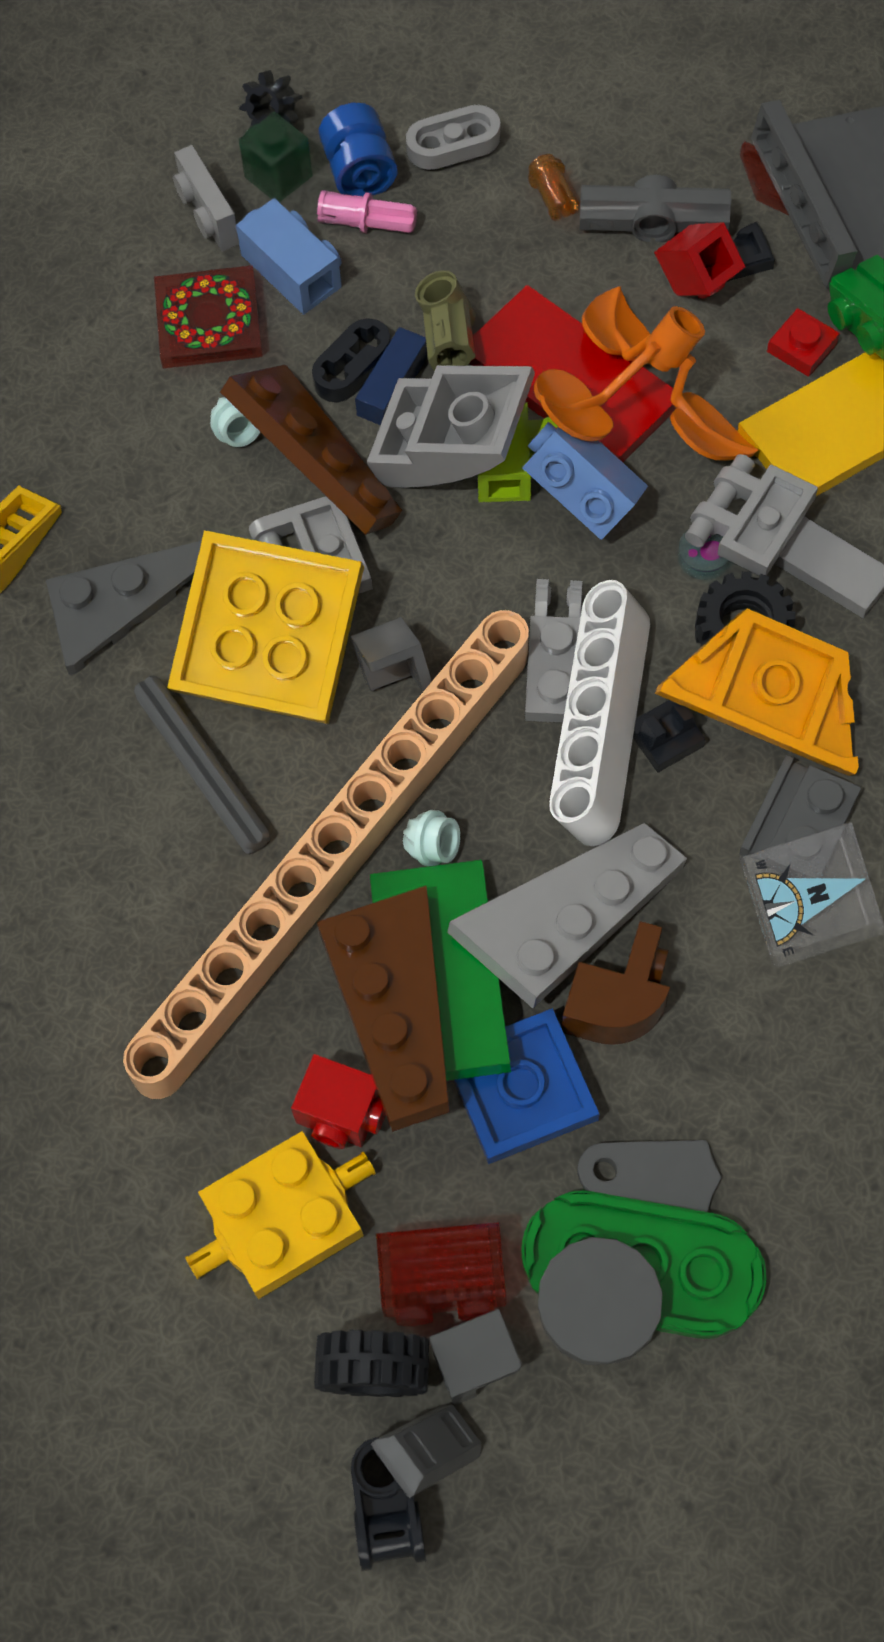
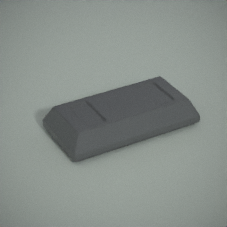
[371,1404,481,1498]

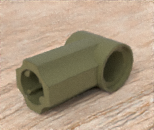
[415,270,476,371]

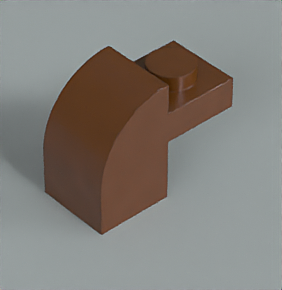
[562,921,670,1045]

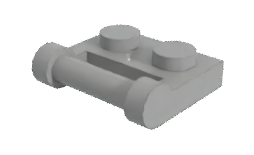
[249,496,373,594]

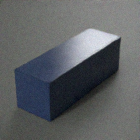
[355,327,428,425]

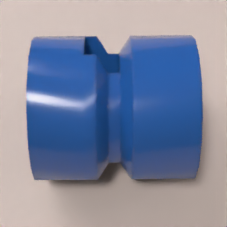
[319,103,397,196]

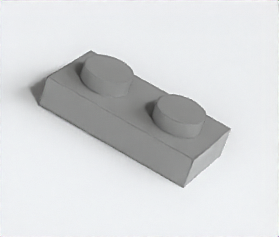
[173,145,239,251]

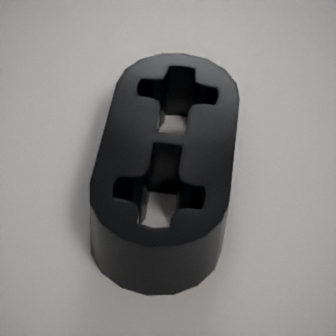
[312,318,391,403]

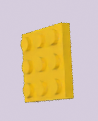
[167,530,365,724]

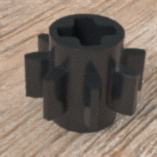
[239,70,302,135]

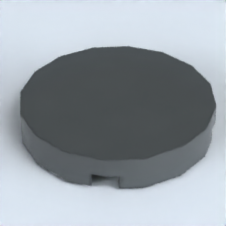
[538,1237,662,1366]

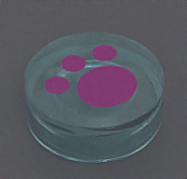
[678,530,730,580]

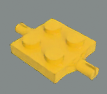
[185,1131,376,1300]

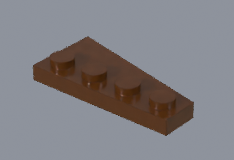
[220,364,403,535]
[317,886,450,1132]

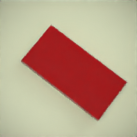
[469,285,676,462]

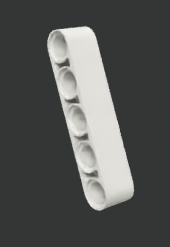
[549,580,650,846]

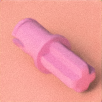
[317,190,417,233]

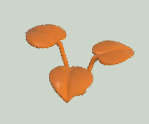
[534,286,759,461]

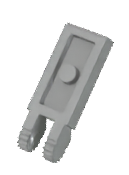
[525,579,582,722]

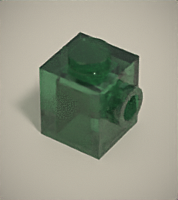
[238,111,313,203]

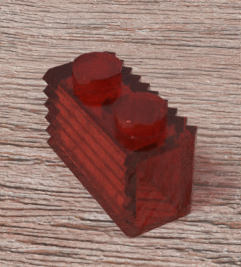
[376,1222,507,1326]

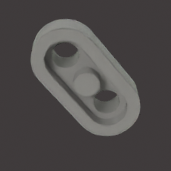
[406,105,500,170]

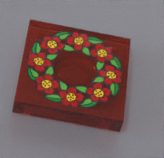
[154,265,263,369]

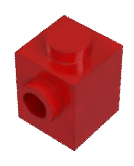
[654,222,746,299]
[291,1054,386,1149]

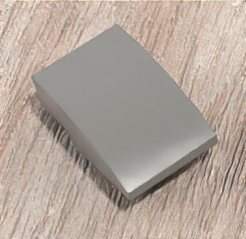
[367,365,535,488]

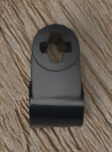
[351,1437,426,1571]

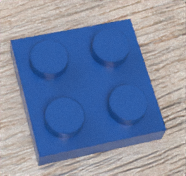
[453,1008,599,1164]

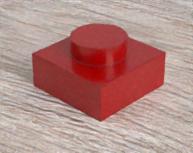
[767,308,840,377]

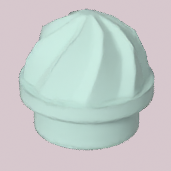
[210,397,260,447]
[402,810,460,866]

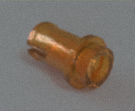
[528,154,579,221]

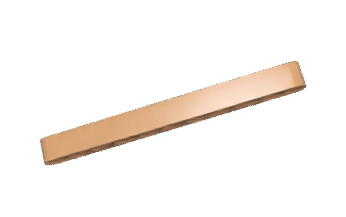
[123,610,529,1099]

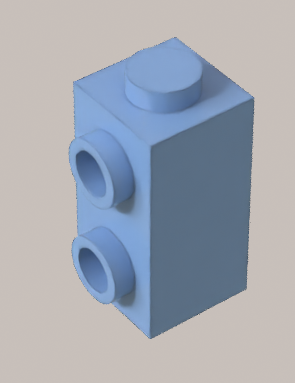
[236,198,342,315]
[522,422,648,540]

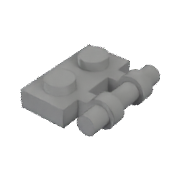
[685,454,818,576]

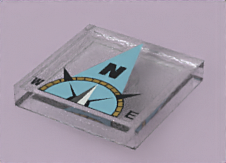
[739,822,884,968]

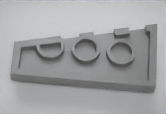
[447,823,687,1008]

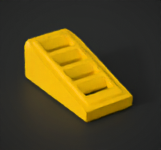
[0,485,62,593]

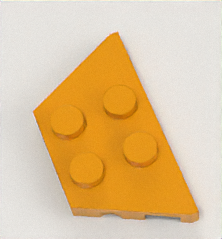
[655,608,859,776]

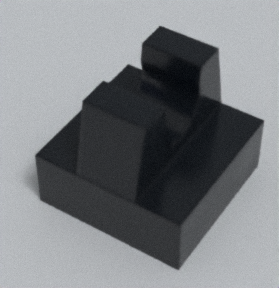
[633,700,705,773]

